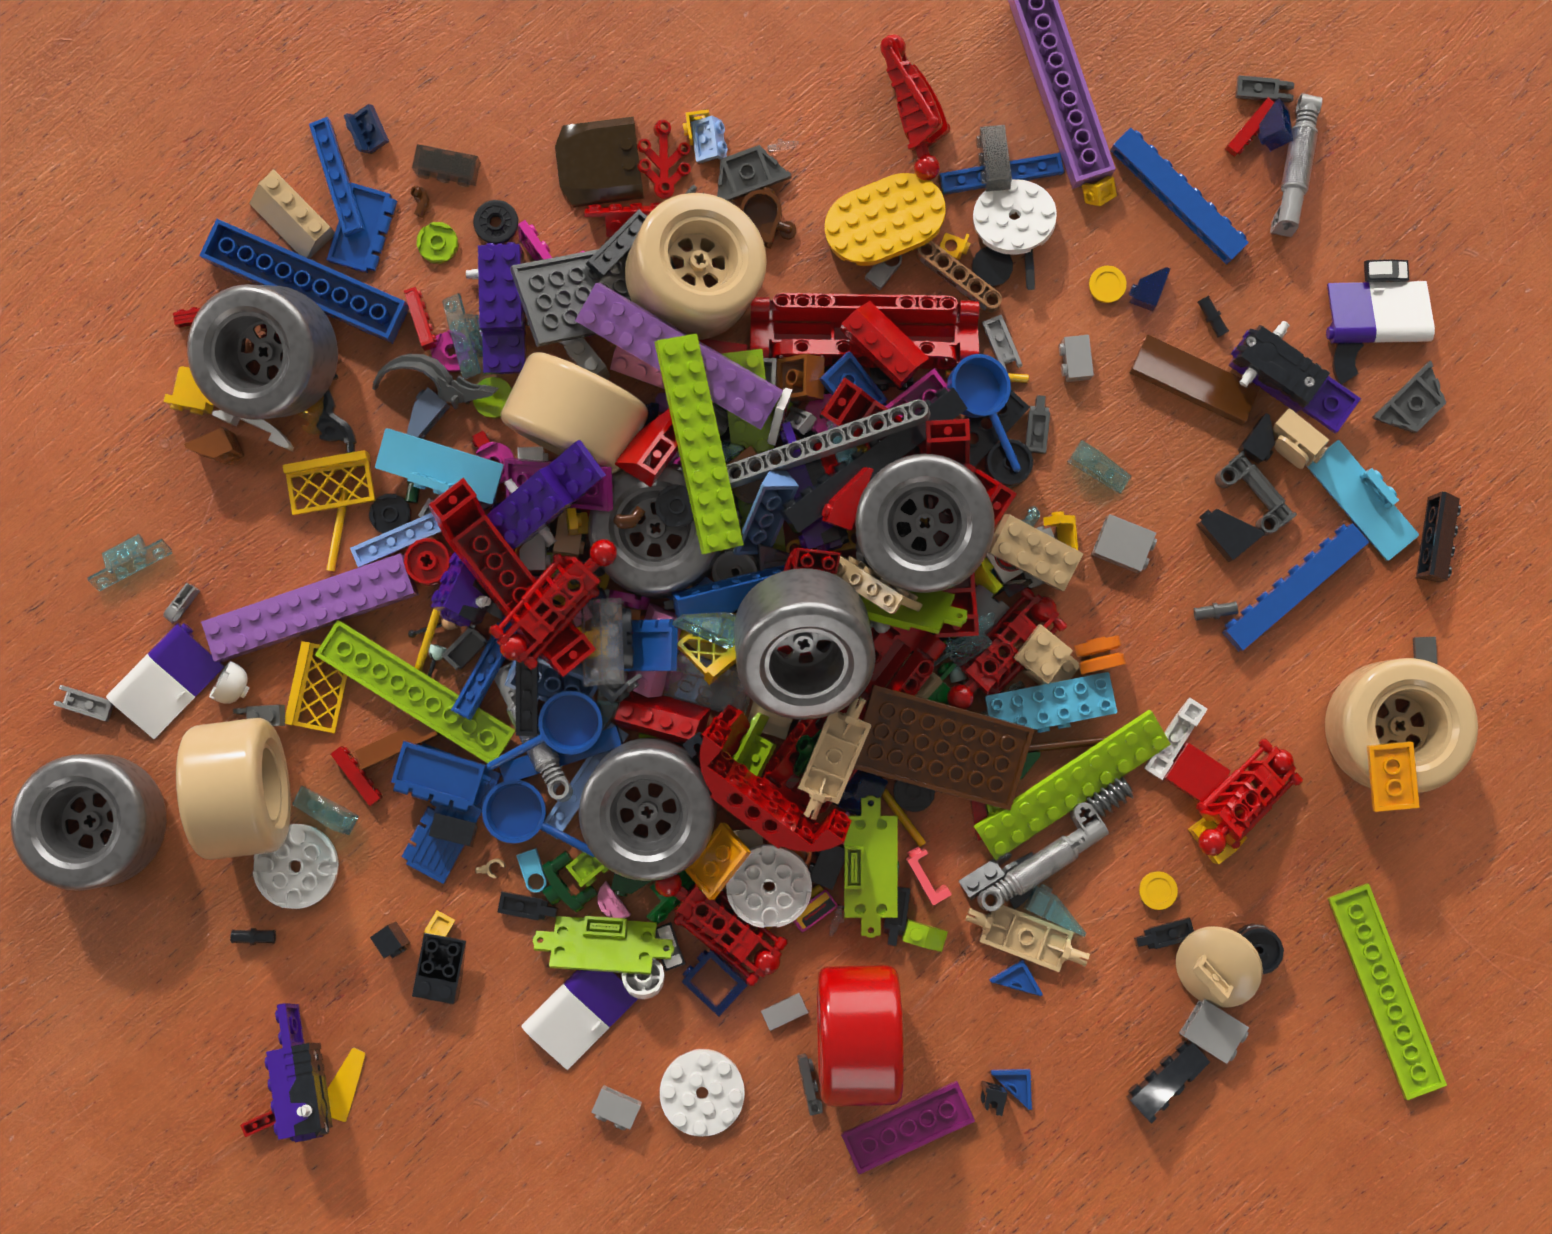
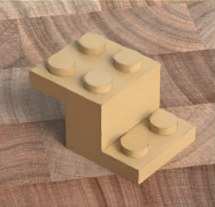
[1014,624,1079,685]

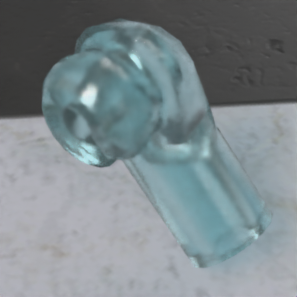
[1021,506,1040,527]

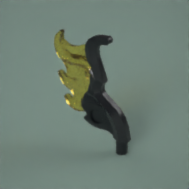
[298,374,357,453]

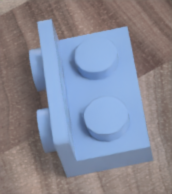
[691,116,728,163]

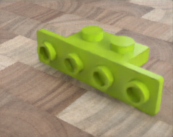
[732,712,777,777]

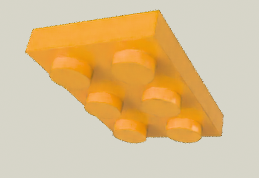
[1367,742,1420,812]
[685,823,751,900]

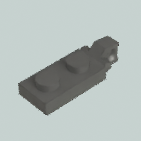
[1025,395,1050,454]
[797,1053,823,1116]

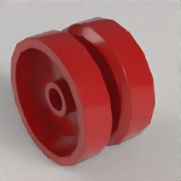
[404,538,453,586]

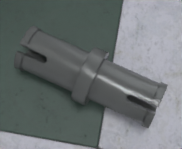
[1193,601,1238,621]

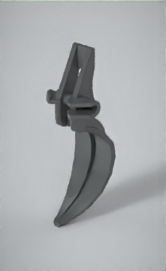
[372,354,499,409]

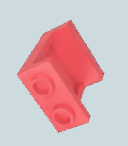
[905,847,952,905]

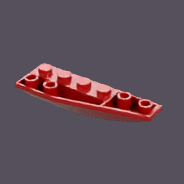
[615,402,714,487]

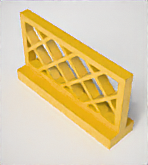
[283,450,376,516]
[677,613,736,685]
[285,641,347,733]

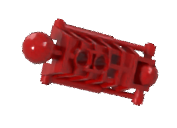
[880,34,951,180]
[489,539,617,670]
[947,587,1067,710]
[1196,738,1303,856]
[655,874,788,986]

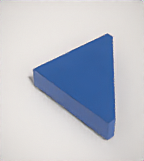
[989,960,1043,996]
[990,1069,1032,1110]

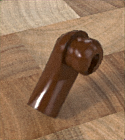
[410,186,430,218]
[613,506,646,529]

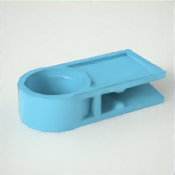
[516,848,547,893]

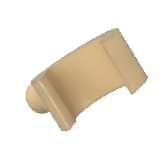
[475,858,506,878]

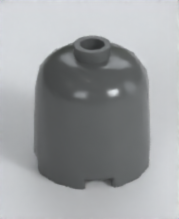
[975,584,1010,636]

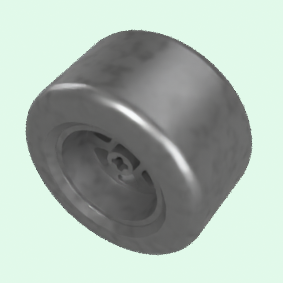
[187,284,338,420]
[855,454,995,593]
[588,462,722,599]
[734,568,875,720]
[579,738,717,881]
[11,754,166,891]

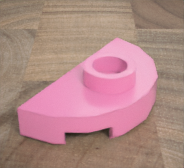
[598,881,631,918]

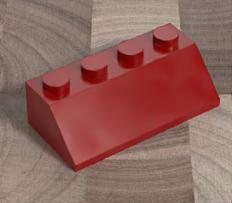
[840,301,930,388]
[614,691,711,744]

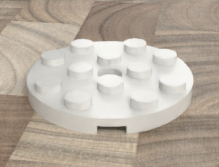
[973,179,1056,255]
[253,824,339,909]
[726,844,812,928]
[660,1049,745,1137]

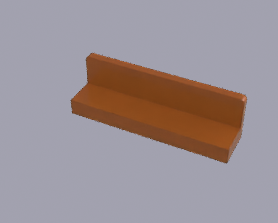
[355,721,441,770]

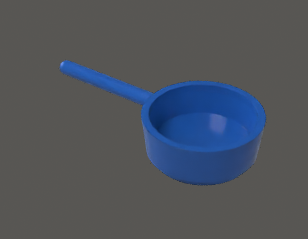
[947,354,1021,472]
[487,691,602,770]
[482,780,595,857]

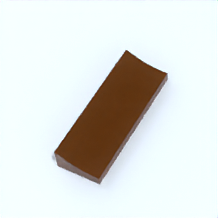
[1129,335,1260,425]

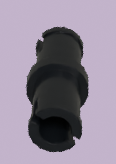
[1197,295,1229,338]
[230,928,276,945]

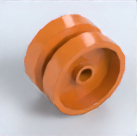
[1074,635,1126,674]

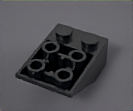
[412,933,466,1004]

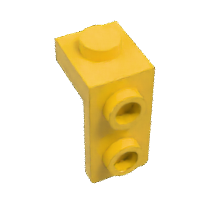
[1043,511,1078,550]

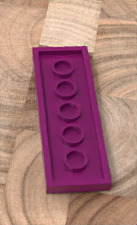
[504,458,613,512]
[841,1081,975,1174]

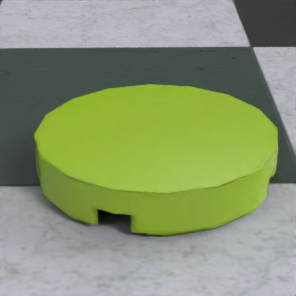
[417,222,458,264]
[473,377,512,419]

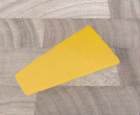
[327,1048,365,1122]

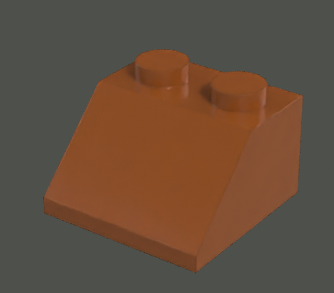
[776,354,824,402]
[184,427,244,465]

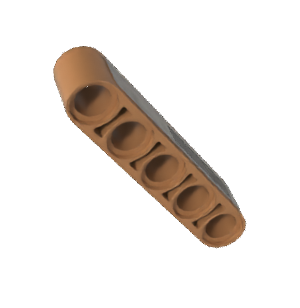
[916,241,1002,313]

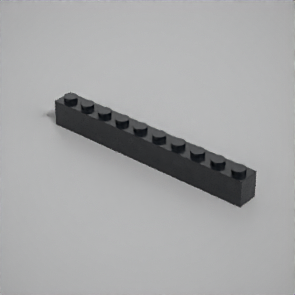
[779,387,968,533]

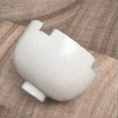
[209,661,250,704]
[622,958,665,999]

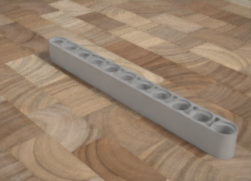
[726,399,931,489]

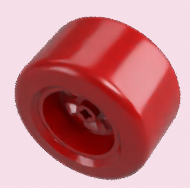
[817,965,904,1106]

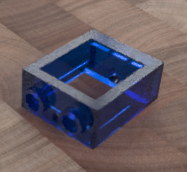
[682,949,748,1017]

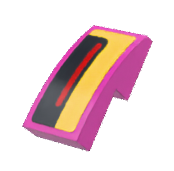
[793,889,838,933]

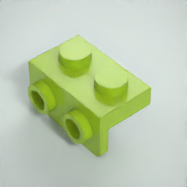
[566,852,609,887]

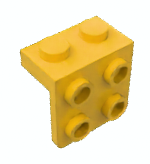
[163,366,214,415]

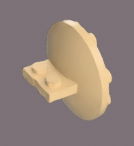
[1176,927,1263,1007]

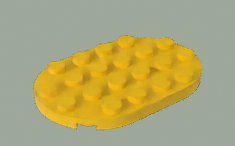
[825,173,946,266]

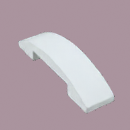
[212,410,294,451]
[1144,697,1207,780]

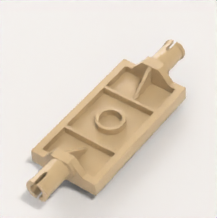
[798,698,871,820]
[965,902,1090,972]

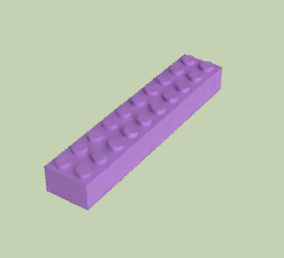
[1008,0,1115,189]
[575,283,783,430]
[201,553,419,663]

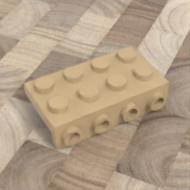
[831,556,923,614]

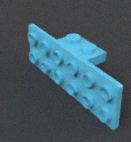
[375,428,504,504]
[1307,440,1419,561]
[985,672,1117,733]

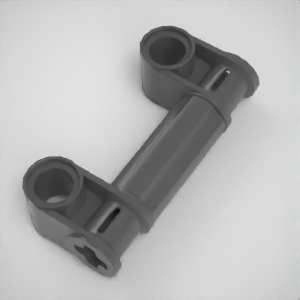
[1215,451,1297,536]

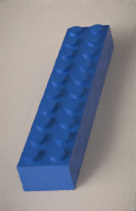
[199,219,409,344]

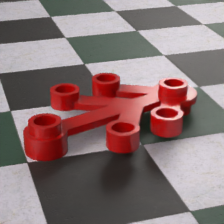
[637,120,691,199]

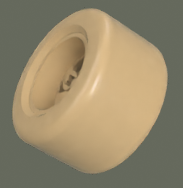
[625,193,767,340]
[501,352,649,476]
[1325,658,1478,793]
[176,718,291,860]

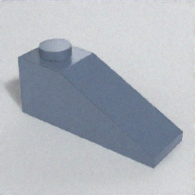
[407,388,450,439]

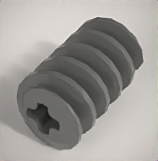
[1086,777,1134,818]

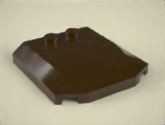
[555,116,644,207]

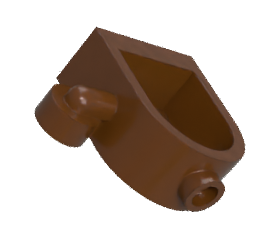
[729,187,796,249]
[726,445,782,504]

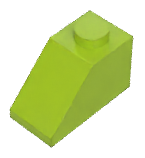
[901,919,948,952]

